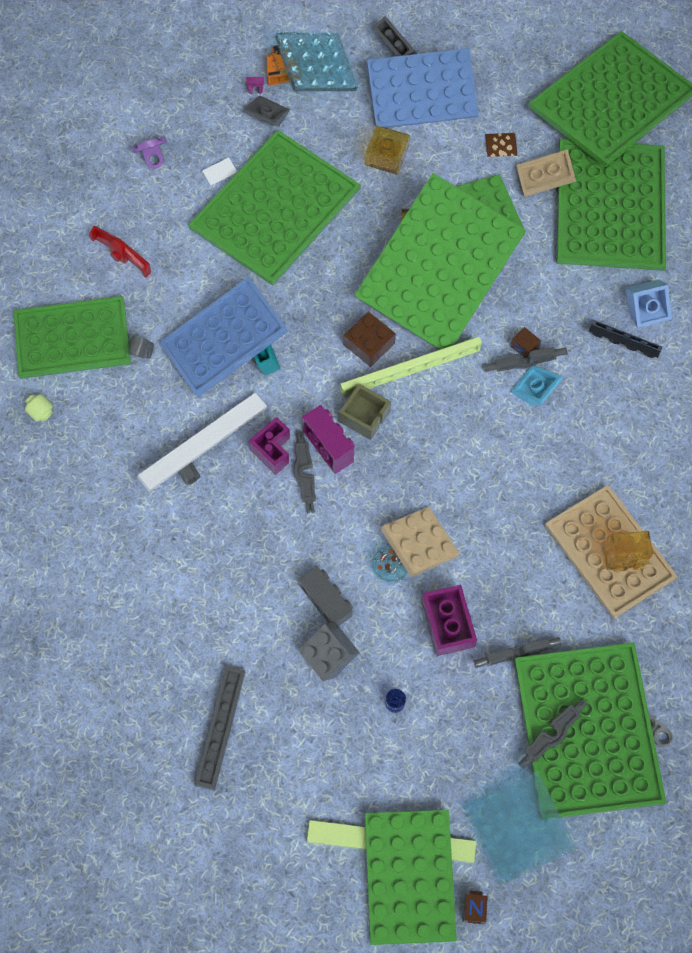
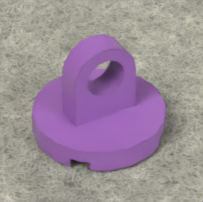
[132,136,167,169]

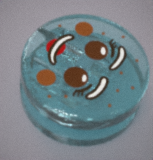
[373,546,408,585]

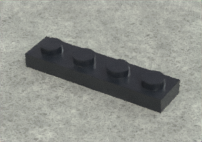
[589,320,662,358]

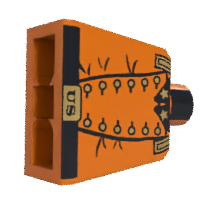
[267,45,300,86]

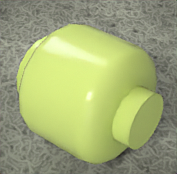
[25,394,53,422]

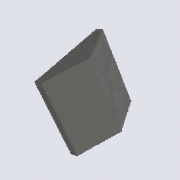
[244,96,290,126]

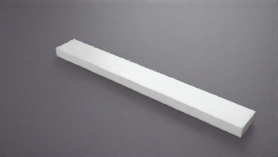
[137,393,267,492]

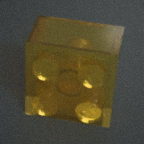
[365,125,410,175]
[603,531,653,572]

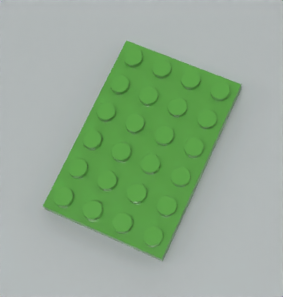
[13,296,131,379]
[365,810,457,945]

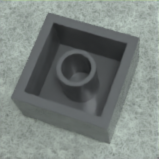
[298,622,360,681]

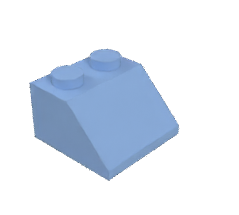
[625,279,672,328]

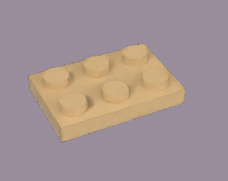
[516,149,576,197]

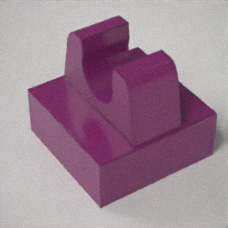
[246,77,264,94]

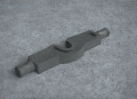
[484,347,568,372]
[294,432,316,513]
[474,637,562,668]
[518,698,588,769]

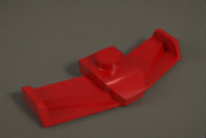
[89,226,151,278]

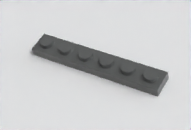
[194,666,246,791]

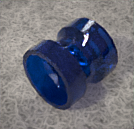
[385,689,406,713]

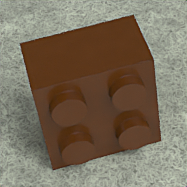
[343,311,396,367]

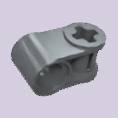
[128,336,154,359]

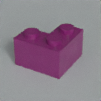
[249,417,290,475]

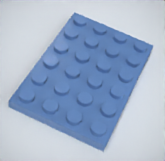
[367,48,479,129]
[160,277,289,397]

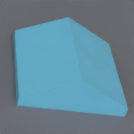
[511,366,563,405]

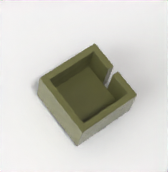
[339,384,391,440]

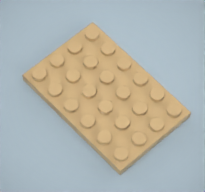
[545,485,678,620]

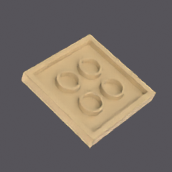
[381,507,460,577]

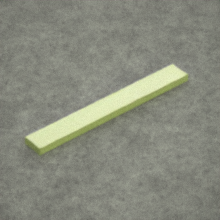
[340,337,482,397]
[307,820,476,863]

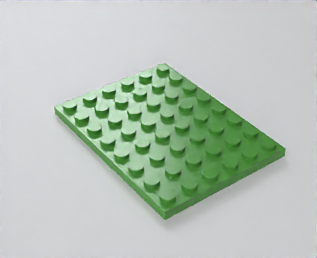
[528,31,692,168]
[188,130,361,286]
[557,139,666,271]
[354,173,526,350]
[515,642,667,821]

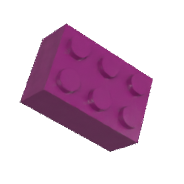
[302,405,355,474]
[421,585,477,656]

